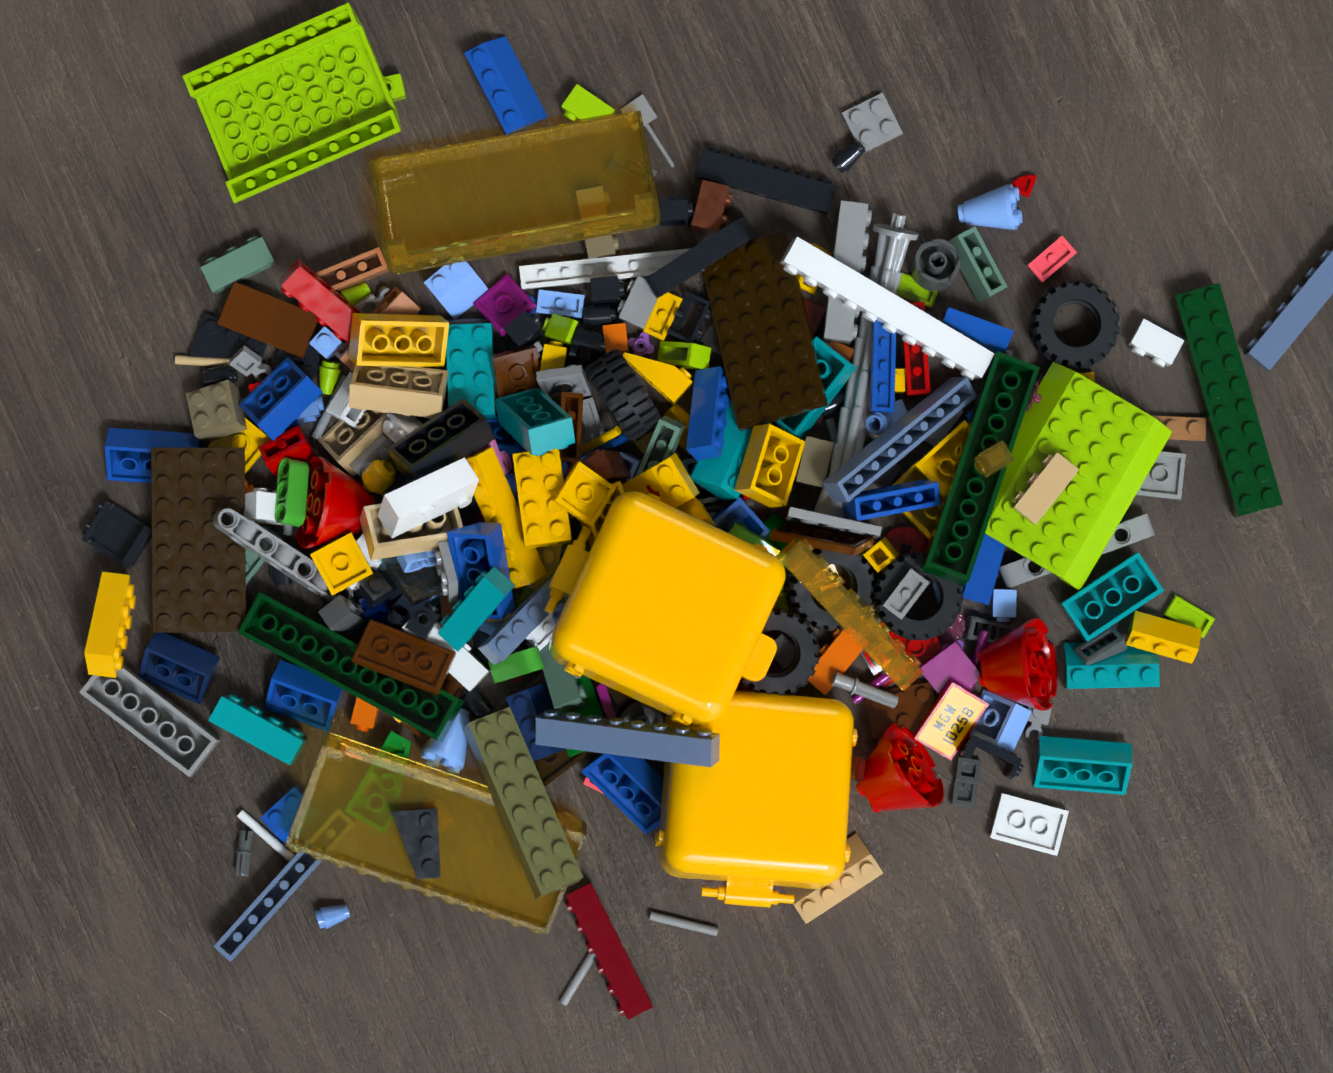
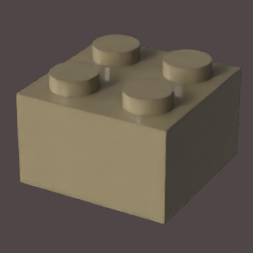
[186,380,247,443]
[795,436,834,490]

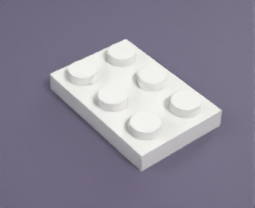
[990,793,1069,856]

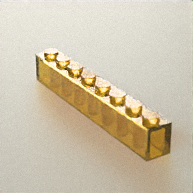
[776,537,923,691]

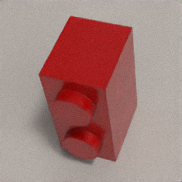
[258,425,316,477]

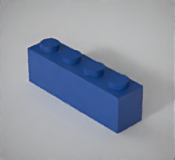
[686,366,729,461]
[843,479,941,521]
[961,534,1005,605]

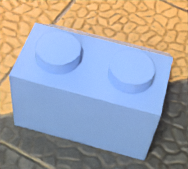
[424,253,489,319]
[969,689,1032,753]

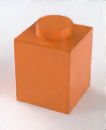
[603,323,629,355]
[350,697,379,732]

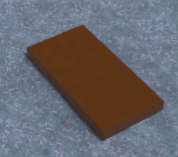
[217,281,318,358]
[770,521,874,556]
[352,619,456,695]

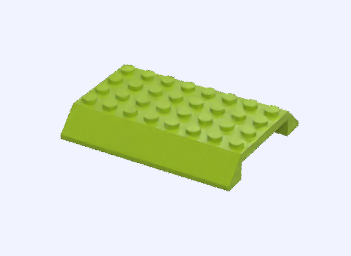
[183,3,402,203]
[985,362,1172,591]

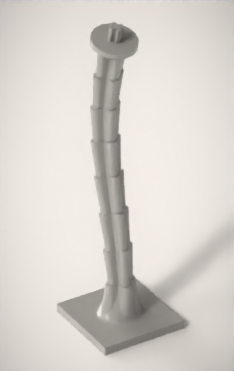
[785,213,919,540]

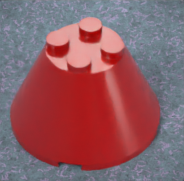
[295,456,374,549]
[978,618,1058,711]
[856,723,944,813]

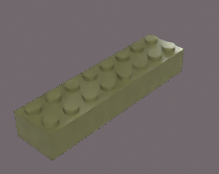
[463,707,583,899]

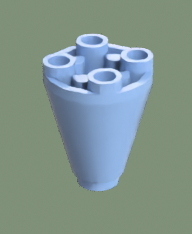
[958,184,1023,230]
[420,708,470,774]

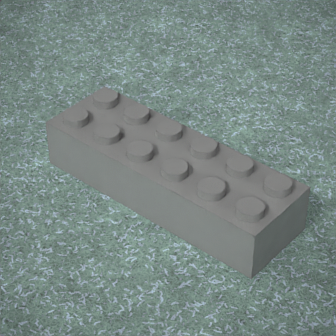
[822,200,872,345]
[79,665,221,777]

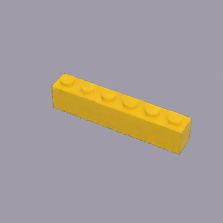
[465,447,547,588]

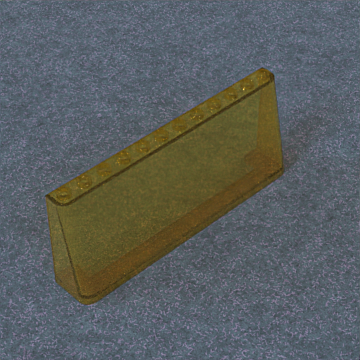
[370,111,661,274]
[285,733,587,934]

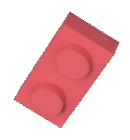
[1027,236,1077,283]

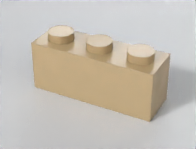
[1012,452,1079,526]

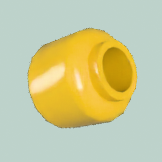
[362,460,396,494]

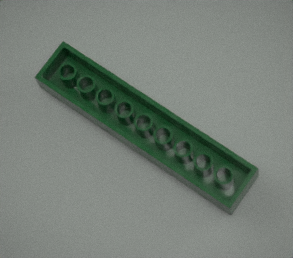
[1171,283,1283,518]
[920,351,1040,586]
[238,592,464,742]

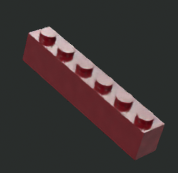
[564,882,653,1020]

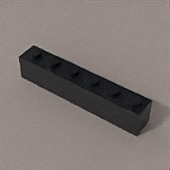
[695,147,835,215]

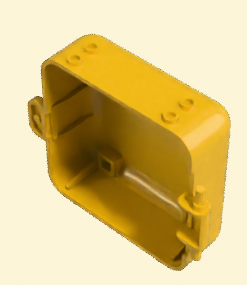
[544,491,786,727]
[655,681,858,908]

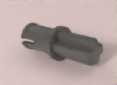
[235,830,254,877]

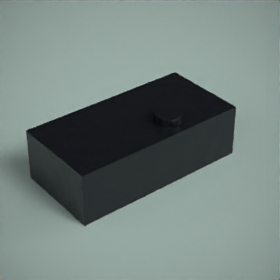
[387,398,495,482]

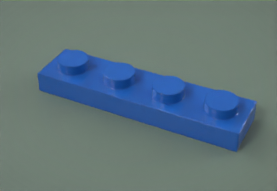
[869,320,896,414]

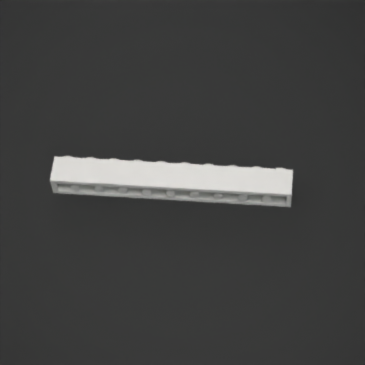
[779,237,995,380]

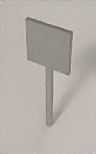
[620,94,675,167]

